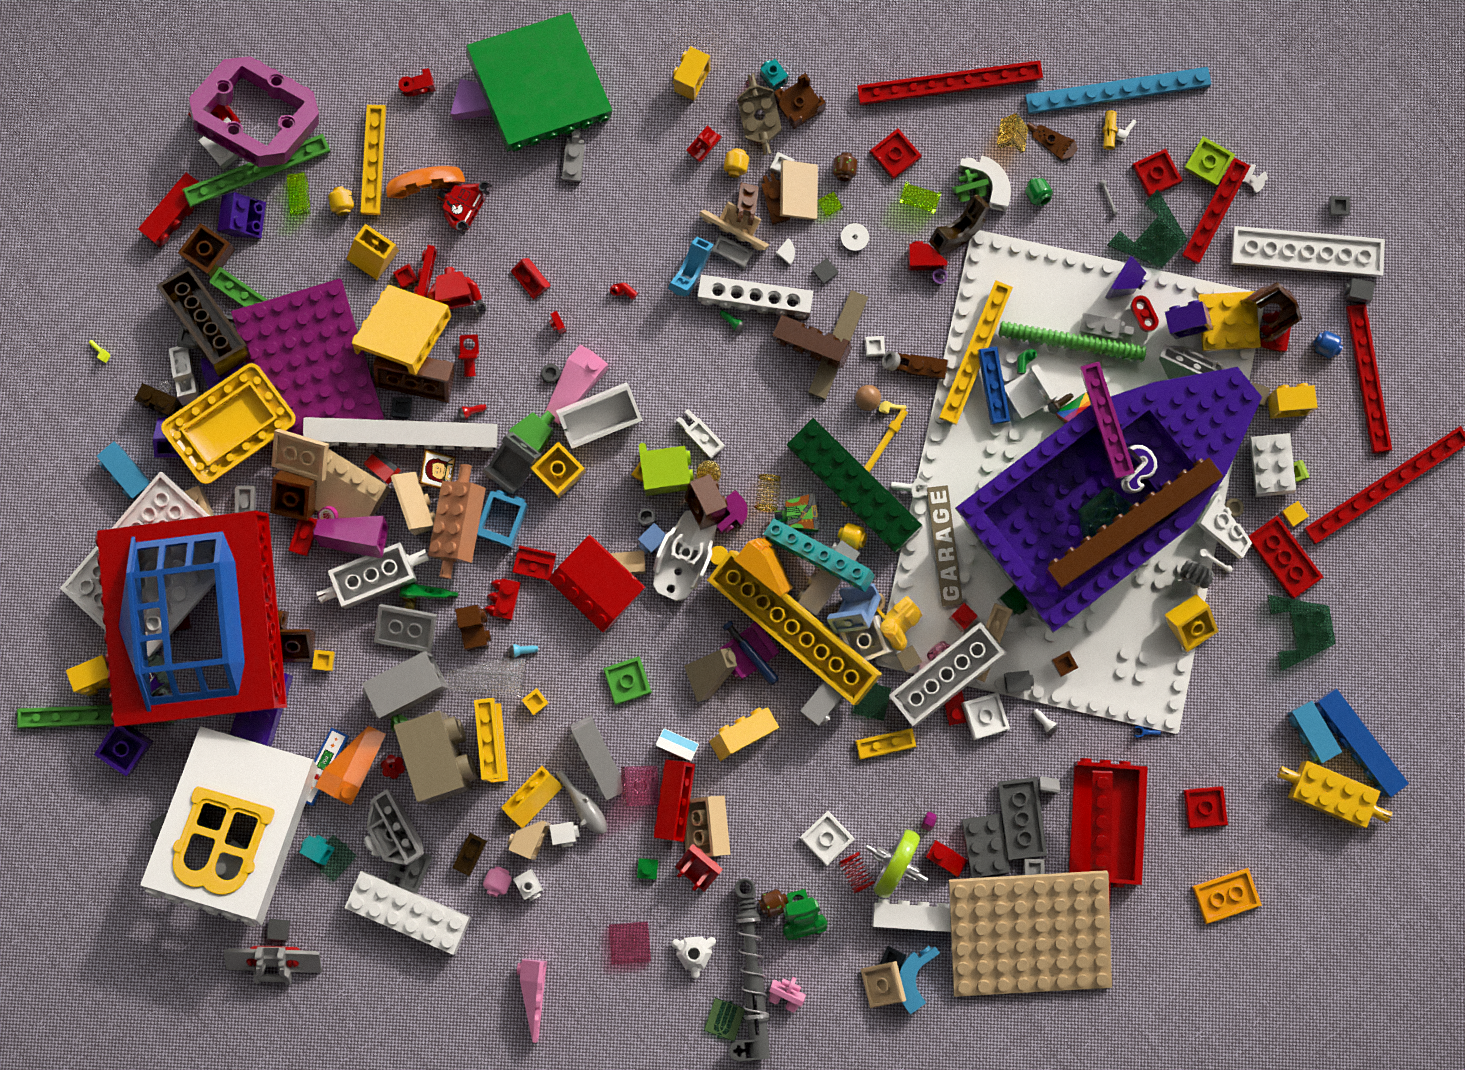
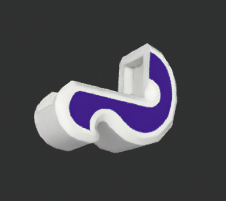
[1121,445,1157,493]

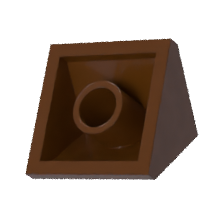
[280,629,315,662]

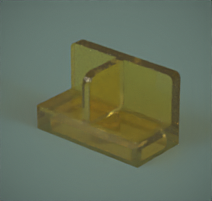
[997,113,1028,153]

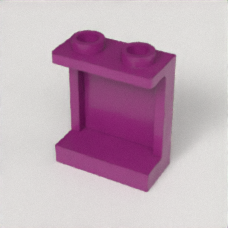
[719,622,780,680]

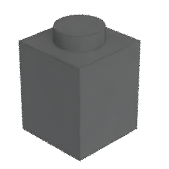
[1343,278,1375,305]
[1004,670,1034,694]

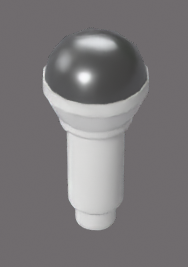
[1033,709,1058,734]

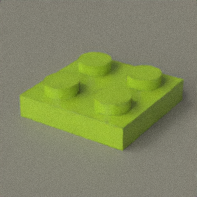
[1184,136,1236,187]

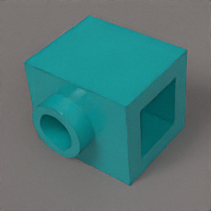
[760,58,788,91]
[299,835,335,866]

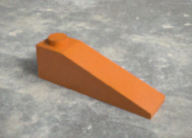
[315,725,386,805]

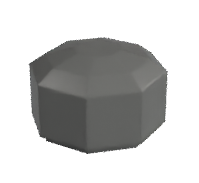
[638,508,657,528]

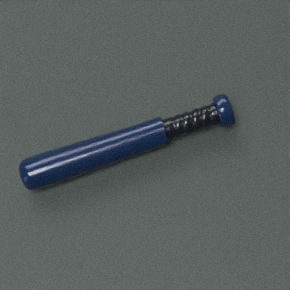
[722,620,779,685]

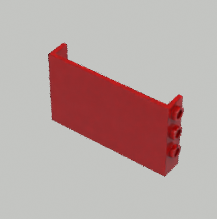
[1069,758,1148,888]

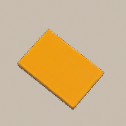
[1192,868,1262,924]

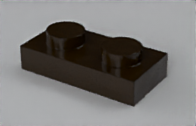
[452,832,488,877]

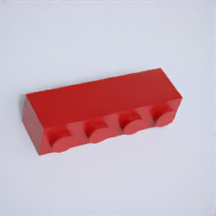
[138,172,199,248]
[654,760,695,842]

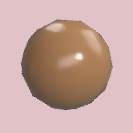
[855,385,881,411]

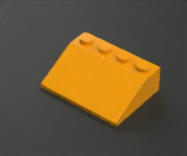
[734,537,793,597]

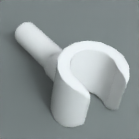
[1115,120,1136,142]

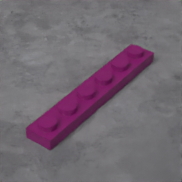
[1079,362,1135,480]

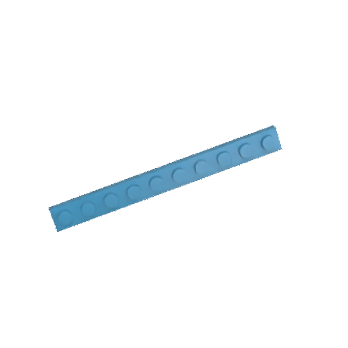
[1025,67,1211,115]

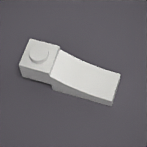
[169,346,200,406]

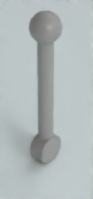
[1099,179,1118,216]

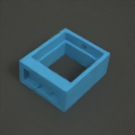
[477,490,528,549]

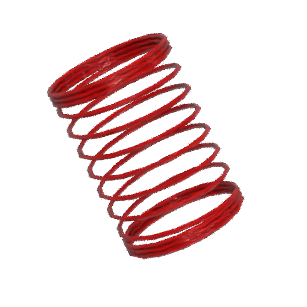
[838,852,875,894]

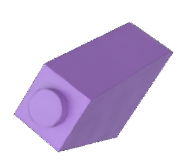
[450,79,491,121]

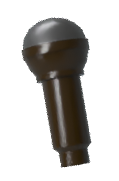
[1047,393,1074,414]

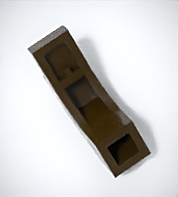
[928,195,990,254]

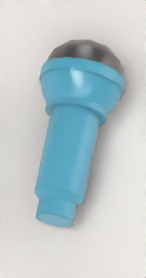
[508,644,538,657]

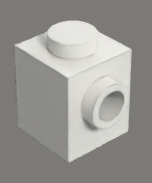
[550,822,580,848]
[514,869,543,901]

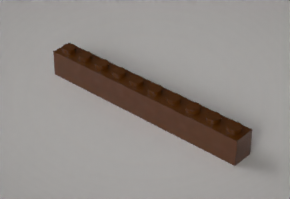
[1045,457,1223,591]

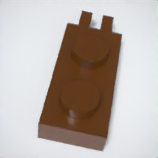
[761,173,790,225]

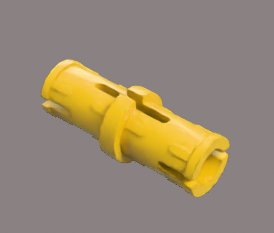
[1102,110,1118,150]

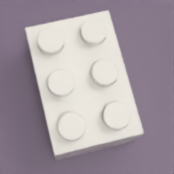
[1250,433,1296,497]

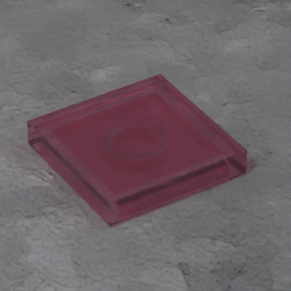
[621,766,659,806]
[609,921,651,964]

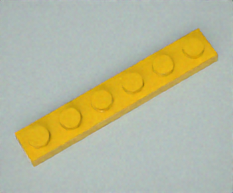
[361,105,386,215]

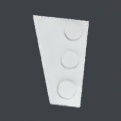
[1197,493,1252,559]

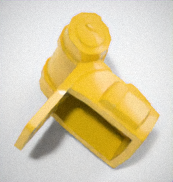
[876,596,923,651]

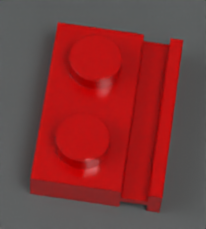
[513,545,557,581]

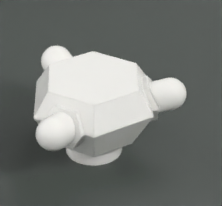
[671,937,716,979]

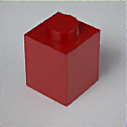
[949,602,978,632]

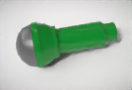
[719,310,745,332]

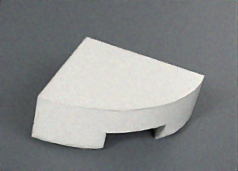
[776,238,795,265]

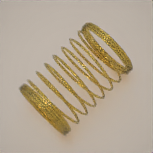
[754,474,781,512]

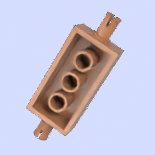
[428,464,486,579]

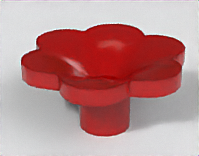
[381,755,405,779]

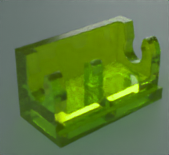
[286,172,311,216]
[900,181,942,213]

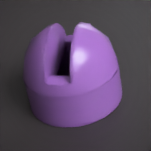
[932,268,948,284]

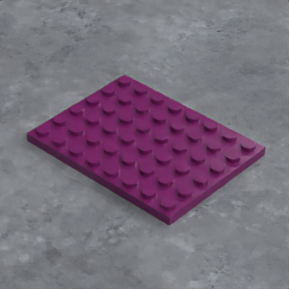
[231,278,385,447]

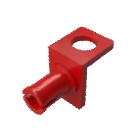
[458,334,480,377]

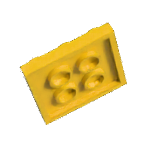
[1197,291,1261,351]

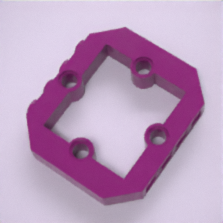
[189,56,319,167]

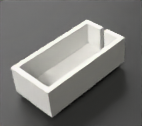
[556,382,643,449]

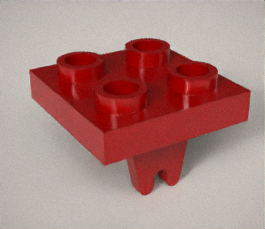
[675,844,723,892]

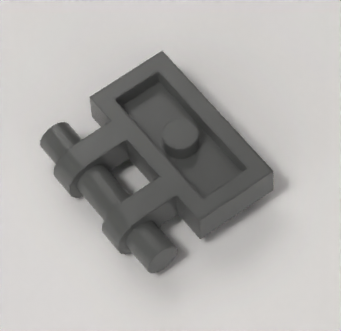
[387,853,433,893]

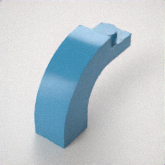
[668,237,714,297]
[899,945,940,1015]

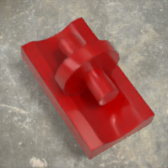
[686,125,722,163]

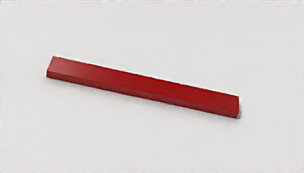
[1346,304,1392,454]

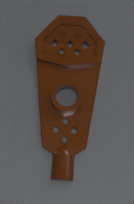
[1026,122,1078,161]

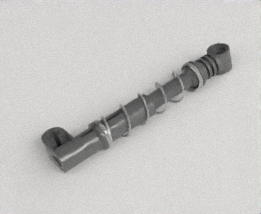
[729,878,770,1061]

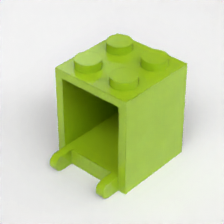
[639,443,694,496]

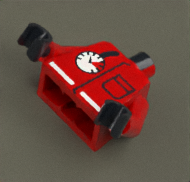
[437,181,492,235]

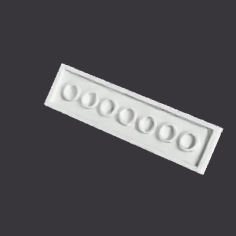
[1231,226,1385,277]

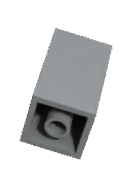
[362,651,449,720]

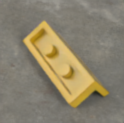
[501,766,563,828]

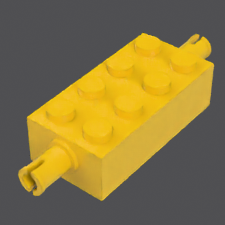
[1277,761,1392,828]

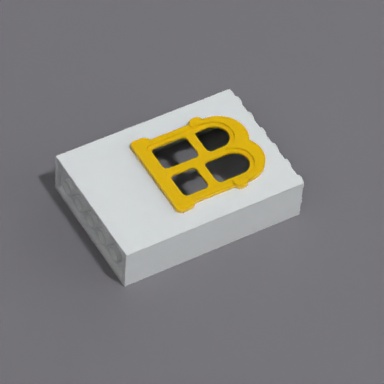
[140,726,318,927]

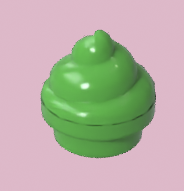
[391,714,408,732]

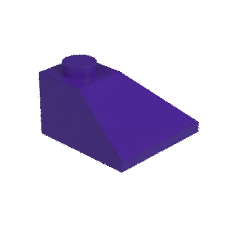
[1105,256,1146,299]

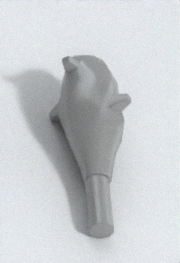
[556,770,607,835]

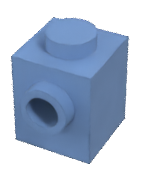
[638,523,666,555]

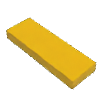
[855,728,917,760]

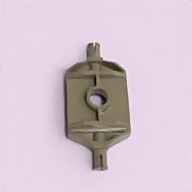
[736,73,782,156]

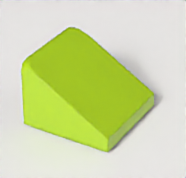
[1293,460,1310,483]

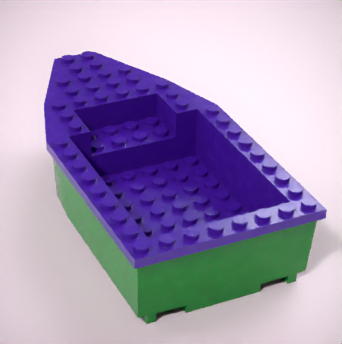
[955,367,1262,633]

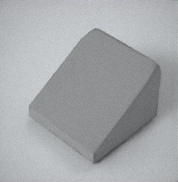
[1038,776,1060,794]

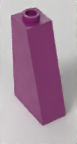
[313,516,389,558]

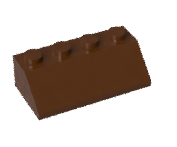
[373,356,454,403]

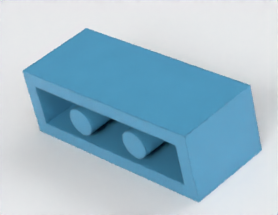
[97,441,151,500]
[1288,701,1342,764]

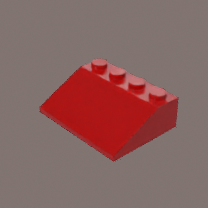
[548,535,645,633]

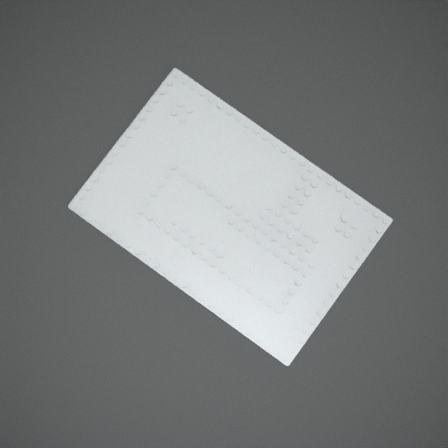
[876,230,1266,734]

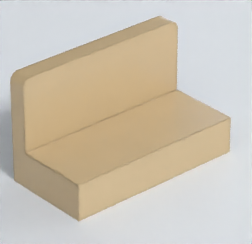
[610,551,646,575]

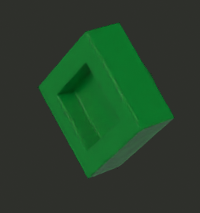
[637,858,658,880]

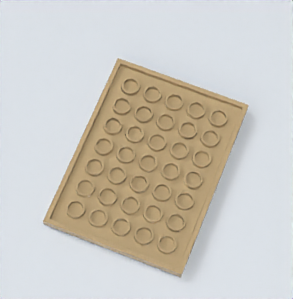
[949,871,1112,997]

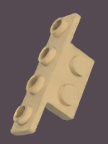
[699,202,769,251]

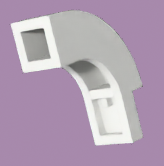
[958,156,1011,212]

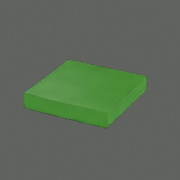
[603,656,652,705]

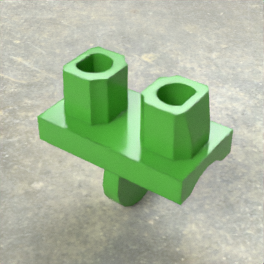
[952,169,989,202]

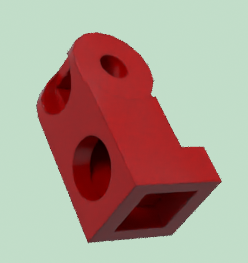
[398,68,436,97]

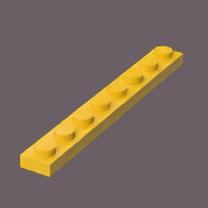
[939,280,1013,425]

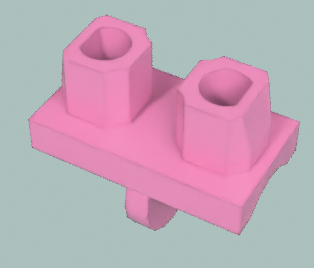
[769,977,806,1013]

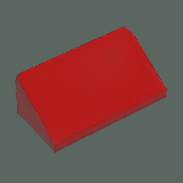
[511,258,551,300]

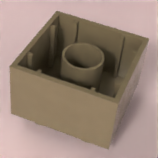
[394,710,479,805]

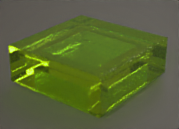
[817,191,843,218]

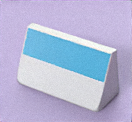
[656,729,699,761]

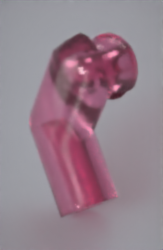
[927,641,951,661]

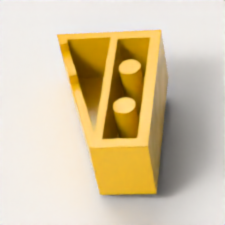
[709,707,779,762]

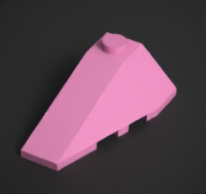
[517,959,547,1043]

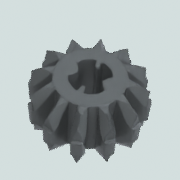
[1179,560,1214,589]

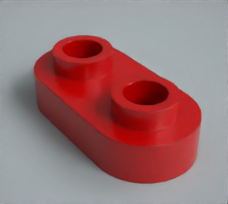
[1130,295,1159,332]

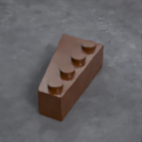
[772,315,852,369]

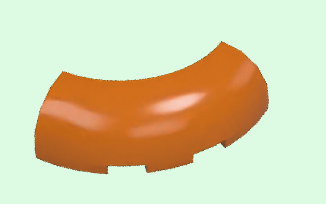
[386,166,465,199]

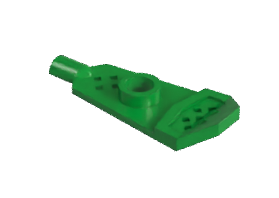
[399,583,458,599]

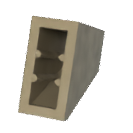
[684,648,737,702]

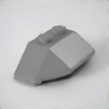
[1159,345,1225,379]
[366,789,424,865]

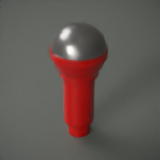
[458,404,487,419]

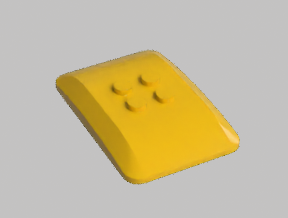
[161,363,296,484]

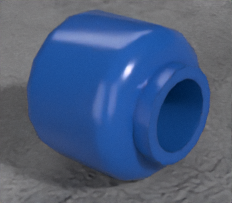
[1313,331,1343,359]

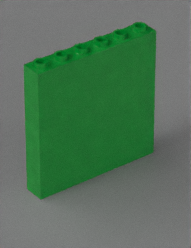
[465,12,613,152]

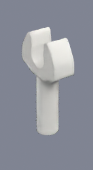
[891,479,928,499]

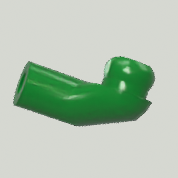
[1017,349,1037,374]

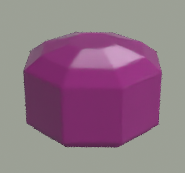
[921,811,937,831]

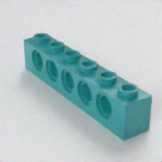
[764,518,875,592]

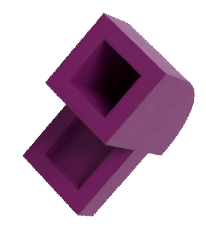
[717,490,748,534]

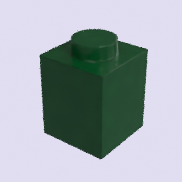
[997,585,1029,616]

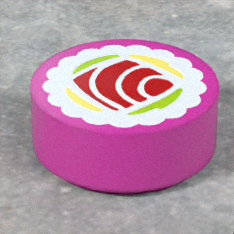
[318,506,338,519]

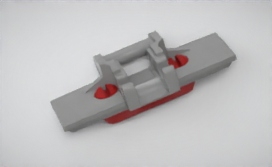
[224,946,322,985]

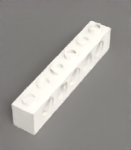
[698,275,813,319]

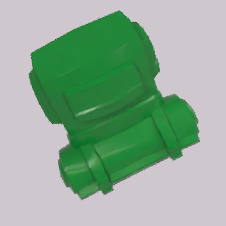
[783,889,828,941]

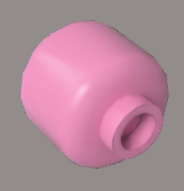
[483,866,512,897]

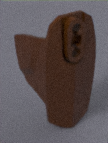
[1240,282,1302,343]

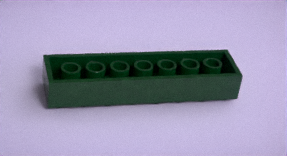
[786,418,923,554]

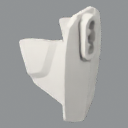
[653,511,717,601]

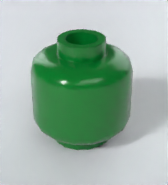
[1025,178,1053,206]

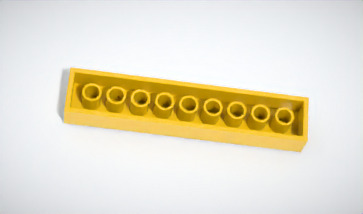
[707,550,882,705]

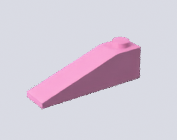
[545,345,609,425]

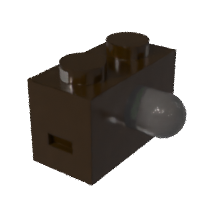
[134,380,181,417]

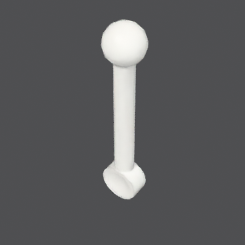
[1198,549,1232,573]

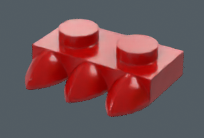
[1260,311,1291,353]
[485,578,521,620]

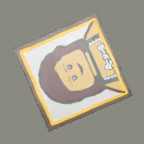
[418,449,456,489]

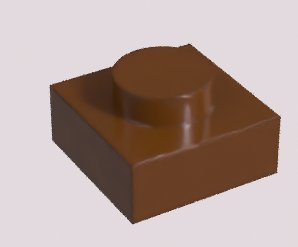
[1051,651,1079,677]

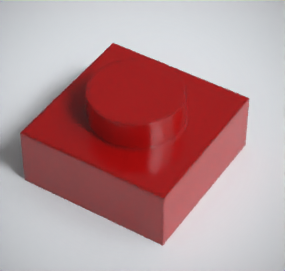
[549,311,566,335]

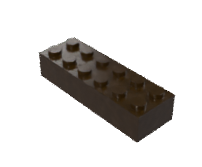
[156,266,251,377]

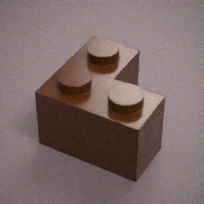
[455,604,492,651]

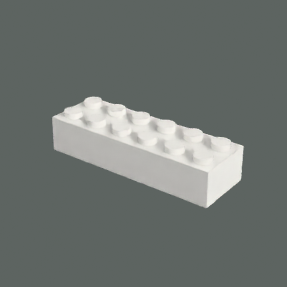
[889,622,1007,727]
[345,871,472,955]

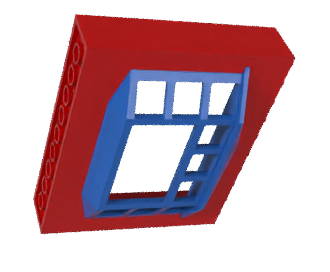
[95,510,287,727]

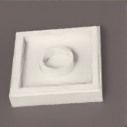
[961,692,1010,740]
[800,811,855,866]

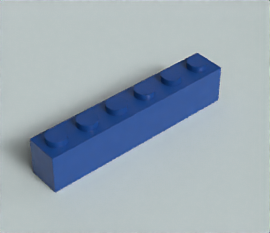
[1314,688,1409,798]

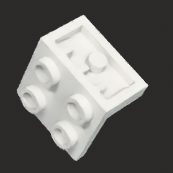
[1004,364,1057,419]

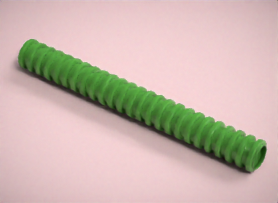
[998,321,1146,363]

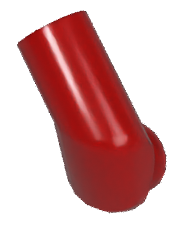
[609,282,638,300]

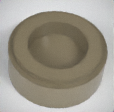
[1224,498,1244,518]

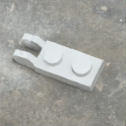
[676,409,725,459]

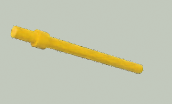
[840,409,908,508]

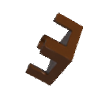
[774,72,826,129]

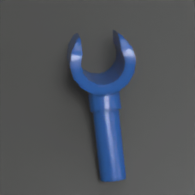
[1134,726,1161,738]

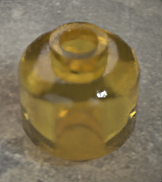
[696,460,721,483]

